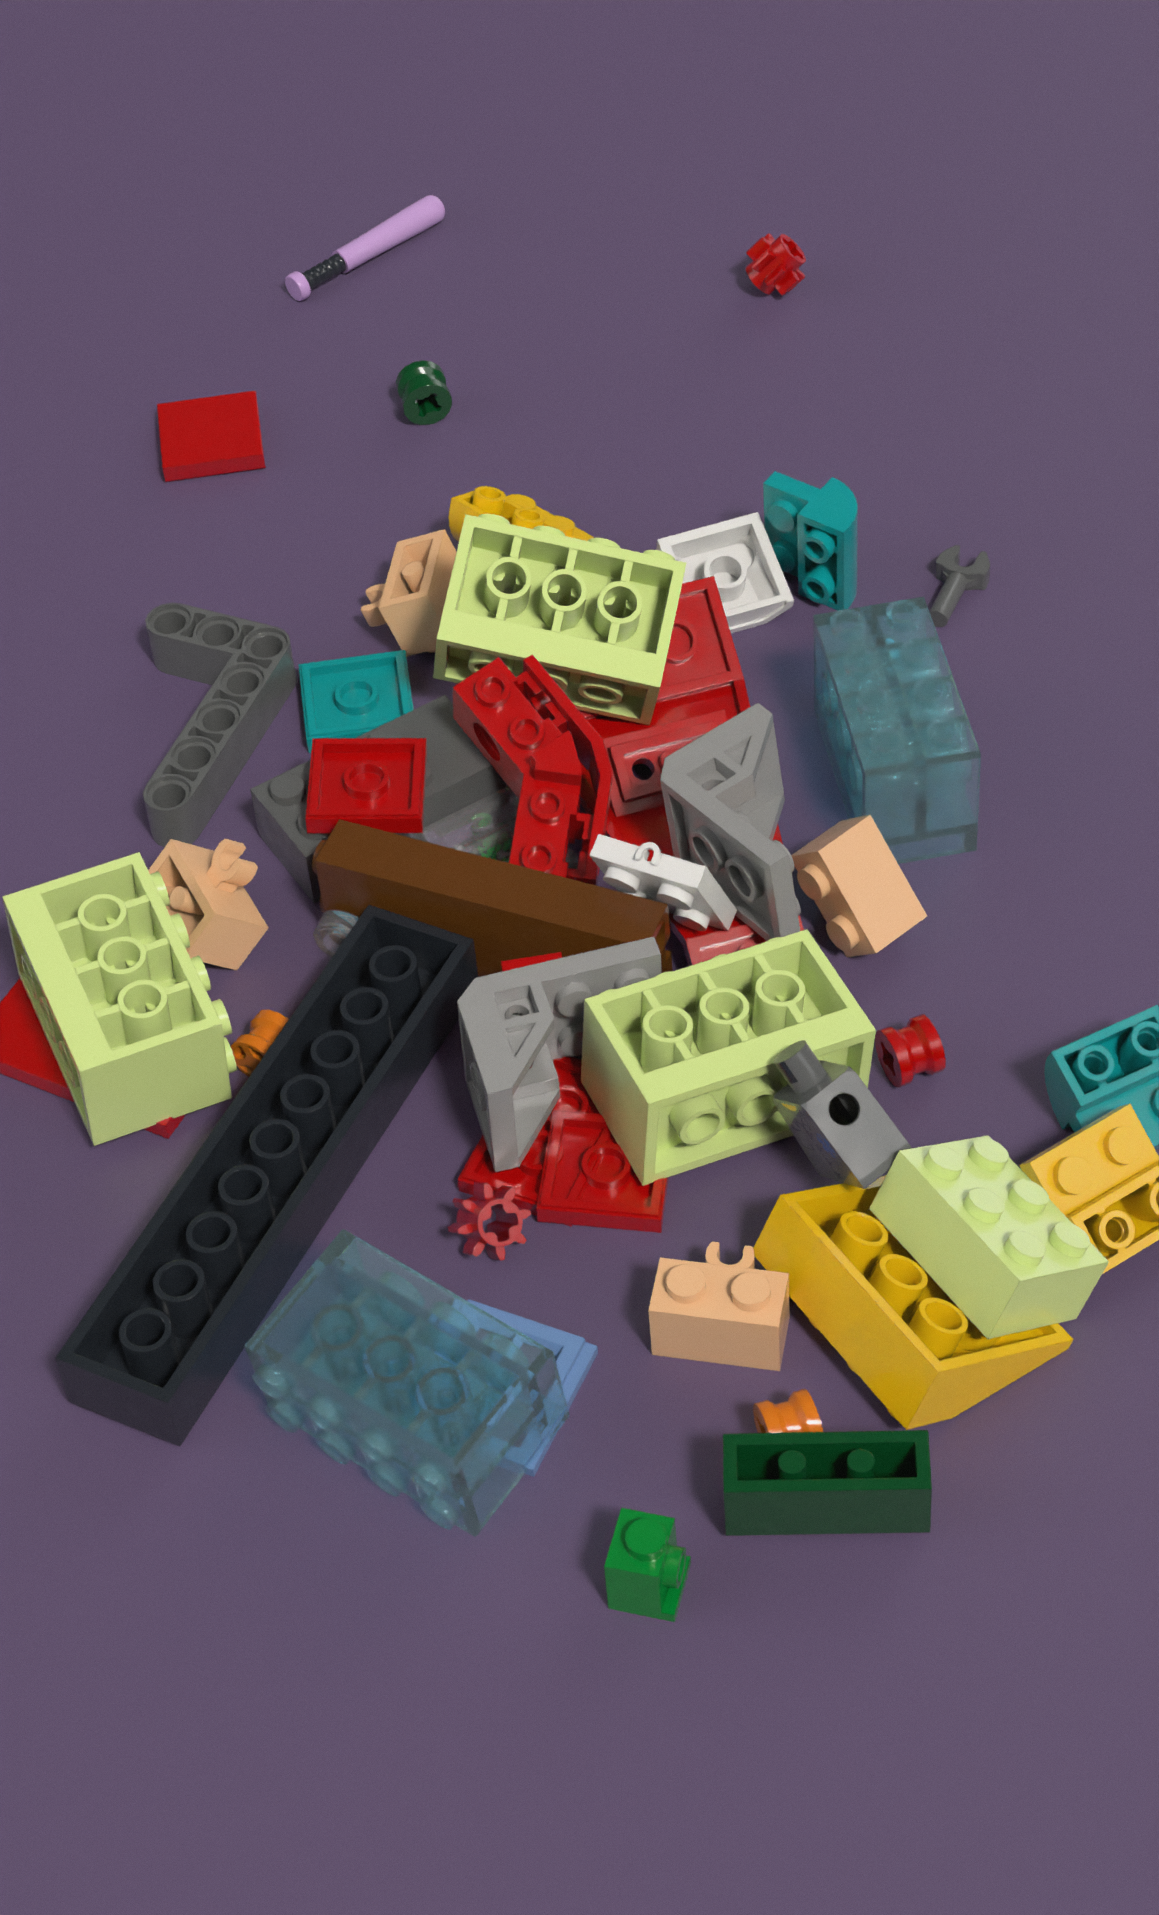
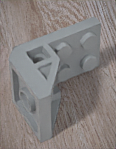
[660,703,801,941]
[457,937,662,1172]

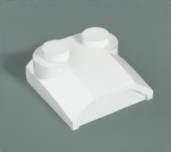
[656,512,794,633]

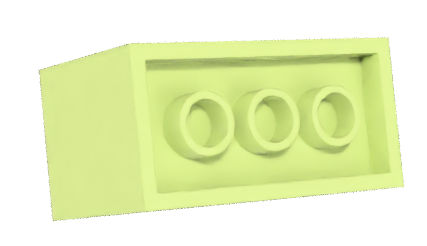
[433,514,686,725]
[2,852,237,1146]
[581,929,876,1186]

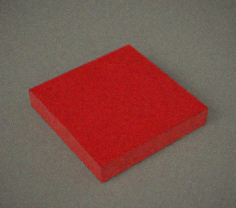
[157,390,266,482]
[305,738,427,834]
[536,1110,669,1233]

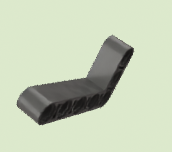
[143,602,297,848]

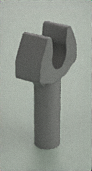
[927,545,990,627]

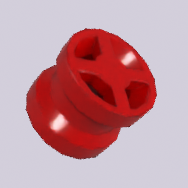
[875,1014,946,1088]

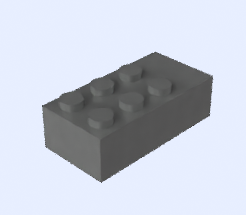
[250,695,508,903]

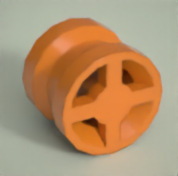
[231,1010,289,1077]
[753,1388,823,1433]

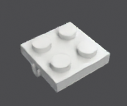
[589,834,737,931]

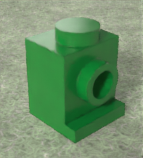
[604,1508,691,1622]

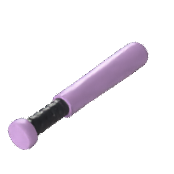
[285,195,445,301]

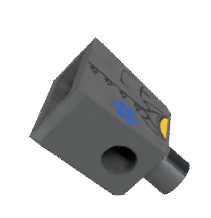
[773,1040,912,1189]

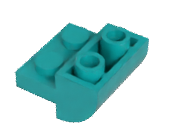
[763,471,858,613]
[1044,1005,1159,1150]

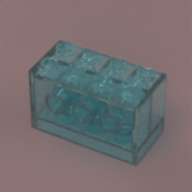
[813,596,981,864]
[244,1229,570,1537]

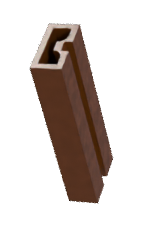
[312,819,673,977]

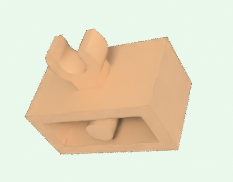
[361,529,457,657]
[791,815,927,957]
[148,839,269,970]
[648,1241,790,1371]

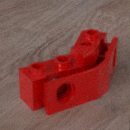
[452,654,612,886]

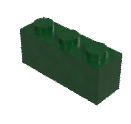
[723,1430,932,1536]

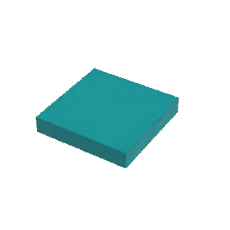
[298,650,414,753]

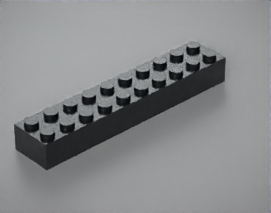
[55,905,479,1446]

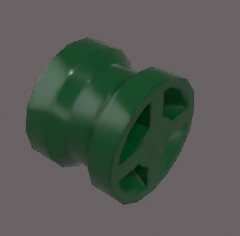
[396,360,452,425]

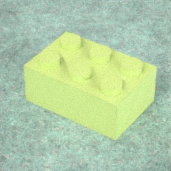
[869,1135,1109,1339]

